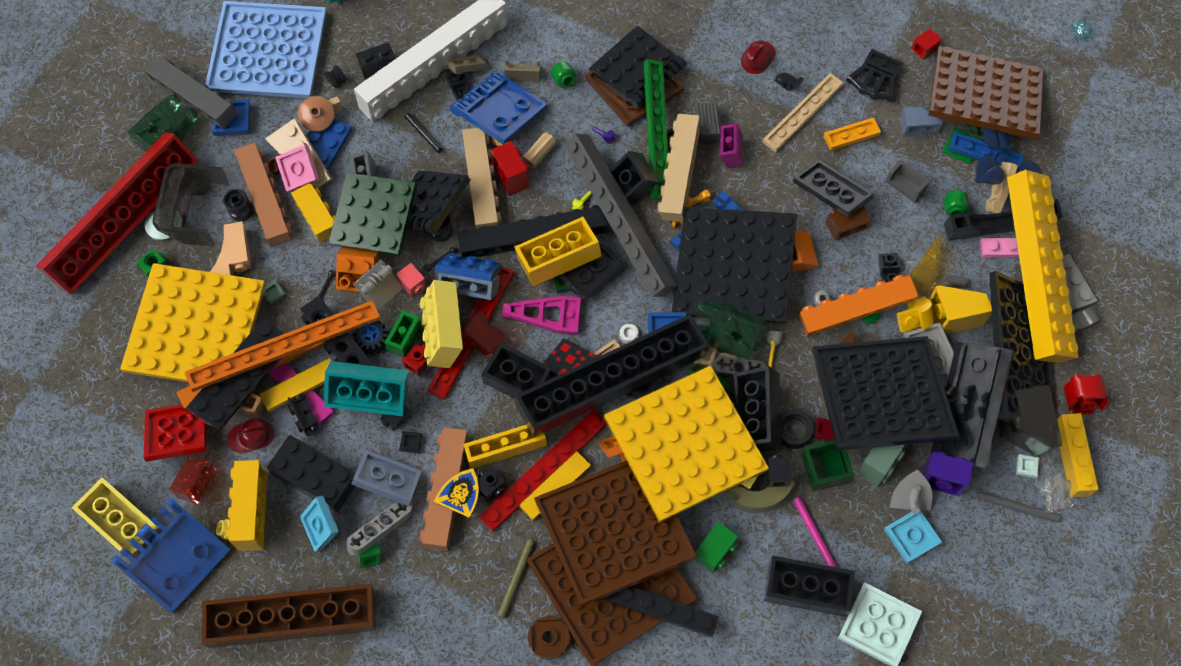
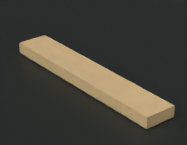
[762,73,844,153]

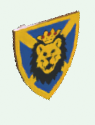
[434,468,479,518]

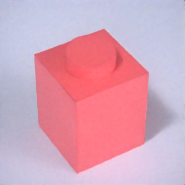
[396,263,427,297]

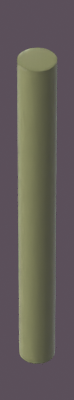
[497,539,535,619]

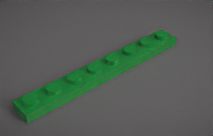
[644,59,668,200]

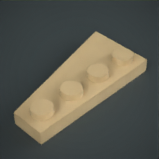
[265,119,333,189]

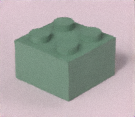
[857,445,905,487]

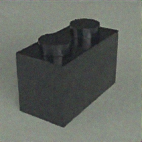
[356,42,395,79]

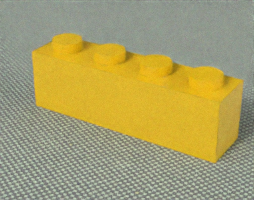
[1056,413,1098,498]
[463,425,547,469]

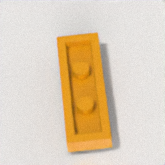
[823,117,881,151]

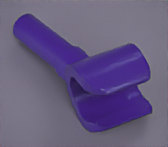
[592,126,616,143]

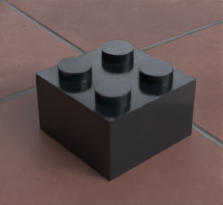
[610,151,659,204]

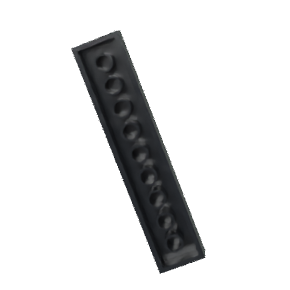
[515,314,710,438]

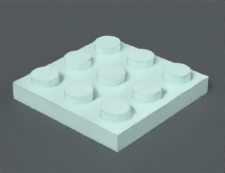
[838,582,922,666]

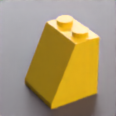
[929,286,992,335]

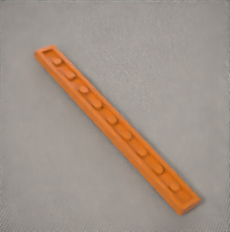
[184,301,380,392]

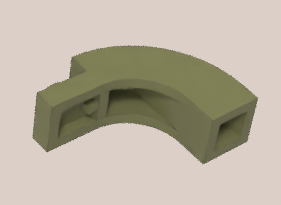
[724,480,795,513]

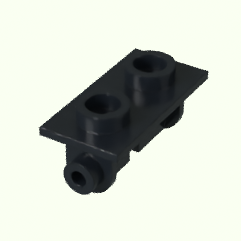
[287,394,318,436]

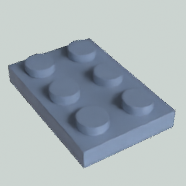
[351,449,422,506]

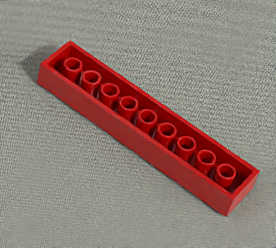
[36,132,199,295]

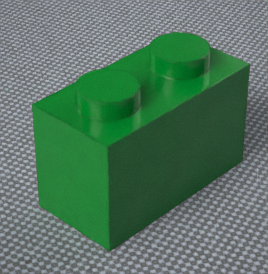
[385,310,422,358]
[695,522,738,573]

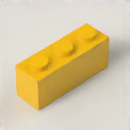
[291,183,335,243]

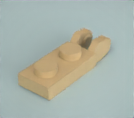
[985,162,1018,213]

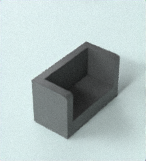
[885,160,930,203]

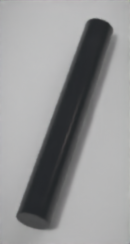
[404,113,443,153]

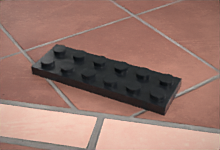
[186,319,285,432]

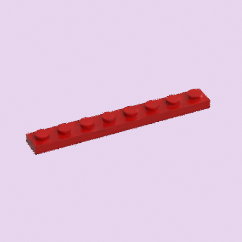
[478,409,607,532]

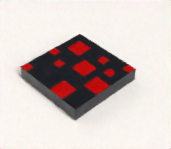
[543,338,595,377]

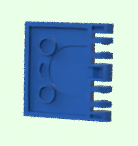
[450,71,547,144]
[111,498,230,613]

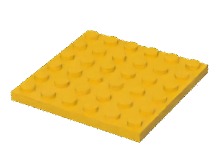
[120,263,266,382]
[604,366,769,523]

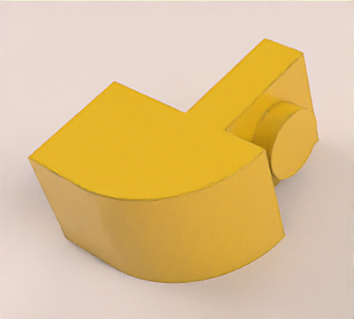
[897,297,934,333]

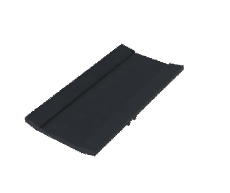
[930,342,1014,468]

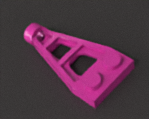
[503,296,581,335]

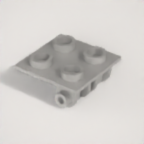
[353,259,403,311]

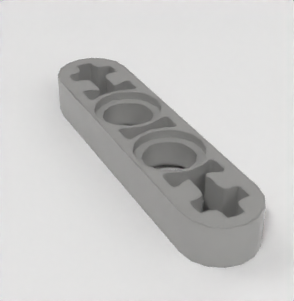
[347,502,412,556]

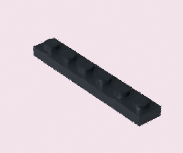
[600,586,719,638]

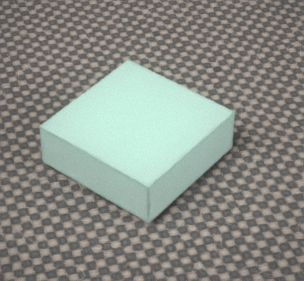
[1016,454,1039,478]

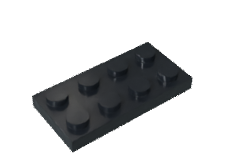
[793,159,874,217]

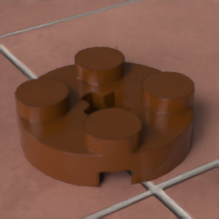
[528,616,570,660]

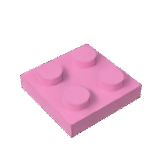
[275,144,319,192]

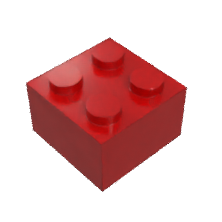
[491,141,530,196]

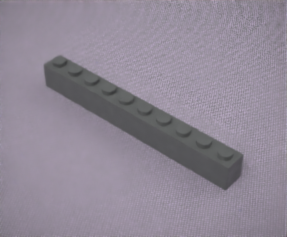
[564,134,677,297]

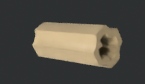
[522,132,556,169]

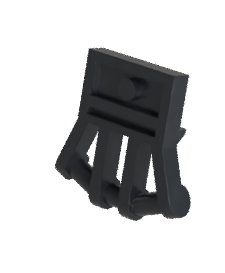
[846,49,903,102]

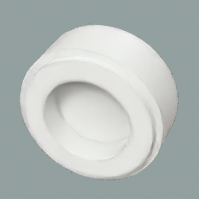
[619,324,639,343]

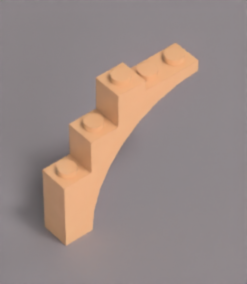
[210,221,252,276]

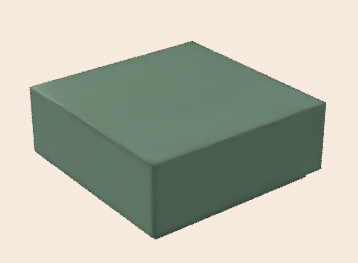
[263,280,287,306]

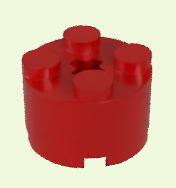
[1063,374,1110,415]

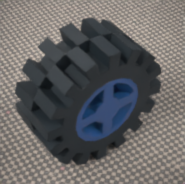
[352,320,388,355]

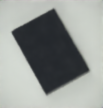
[558,241,625,303]

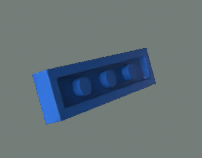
[948,132,1024,168]

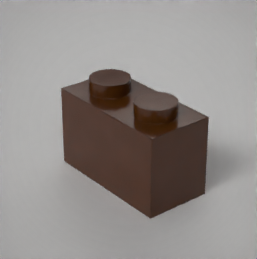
[826,206,871,241]

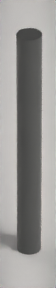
[978,492,1060,523]

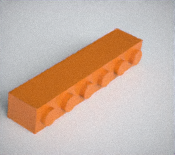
[799,274,918,336]

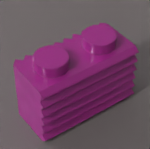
[720,123,743,168]

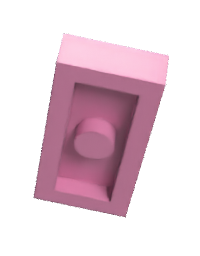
[980,238,1019,258]

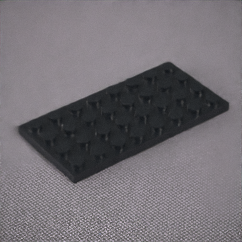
[989,271,1057,438]

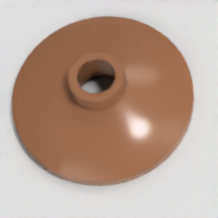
[298,96,334,132]

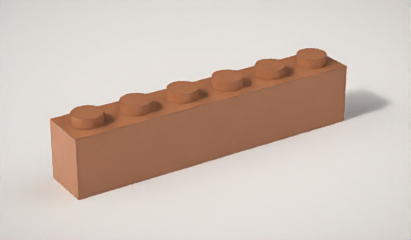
[234,142,292,248]
[420,427,468,551]

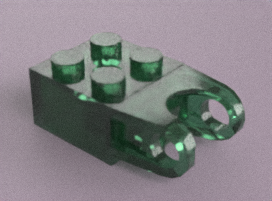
[128,94,198,152]
[697,301,765,360]

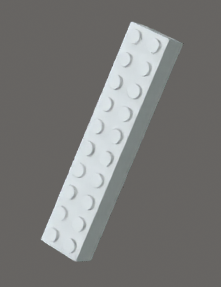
[354,0,508,122]

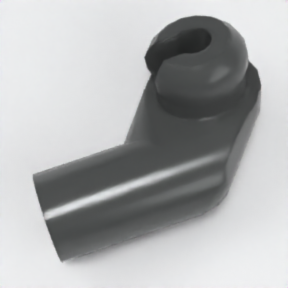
[940,276,967,288]

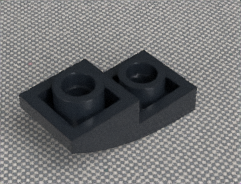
[445,73,471,102]
[878,253,901,283]

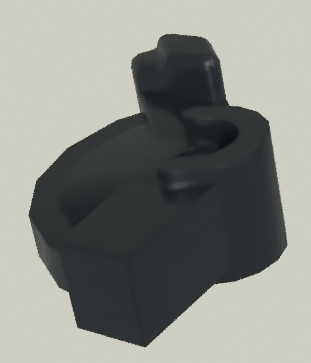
[774,73,804,91]

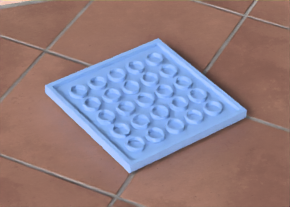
[205,1,327,98]

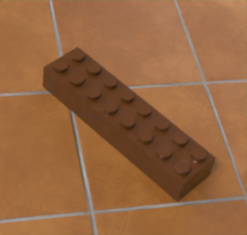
[202,584,376,648]

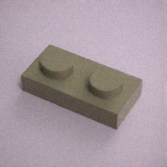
[447,55,487,74]

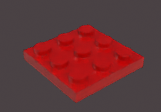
[143,404,207,462]

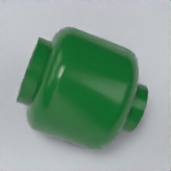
[551,61,577,88]
[944,190,969,216]

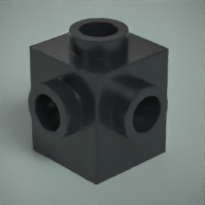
[478,467,507,503]

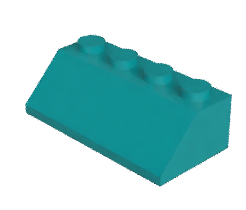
[324,361,409,416]

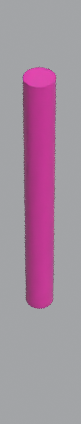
[793,497,838,568]

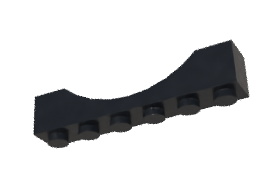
[944,199,1063,241]

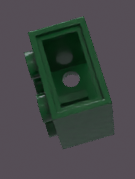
[801,440,855,491]

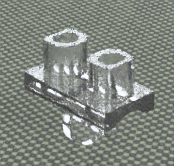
[1039,473,1073,513]

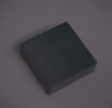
[399,431,423,454]

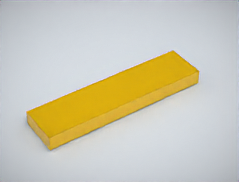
[259,358,332,412]
[519,452,591,521]

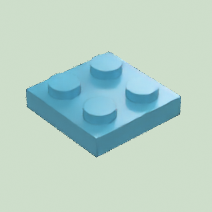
[300,496,339,552]
[884,509,942,564]

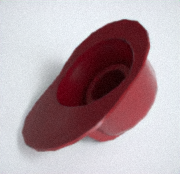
[741,41,775,74]
[227,419,274,453]

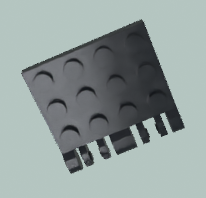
[589,25,687,109]
[407,170,471,233]

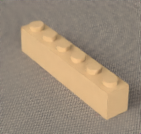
[658,114,701,222]
[462,128,501,229]

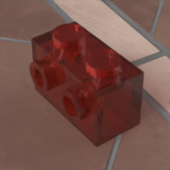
[461,314,507,358]
[169,455,217,504]

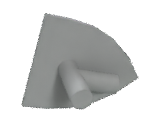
[890,470,933,514]

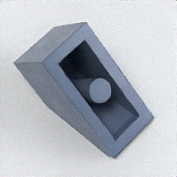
[900,106,943,136]

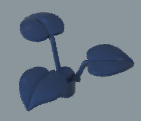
[975,128,1043,185]

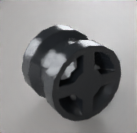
[324,65,346,88]

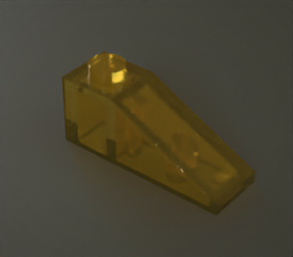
[910,235,942,295]

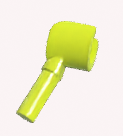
[572,191,592,210]

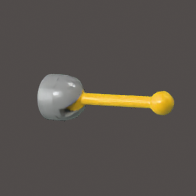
[767,331,783,368]

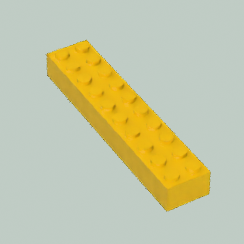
[1007,170,1078,363]

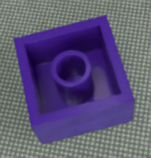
[922,451,973,496]

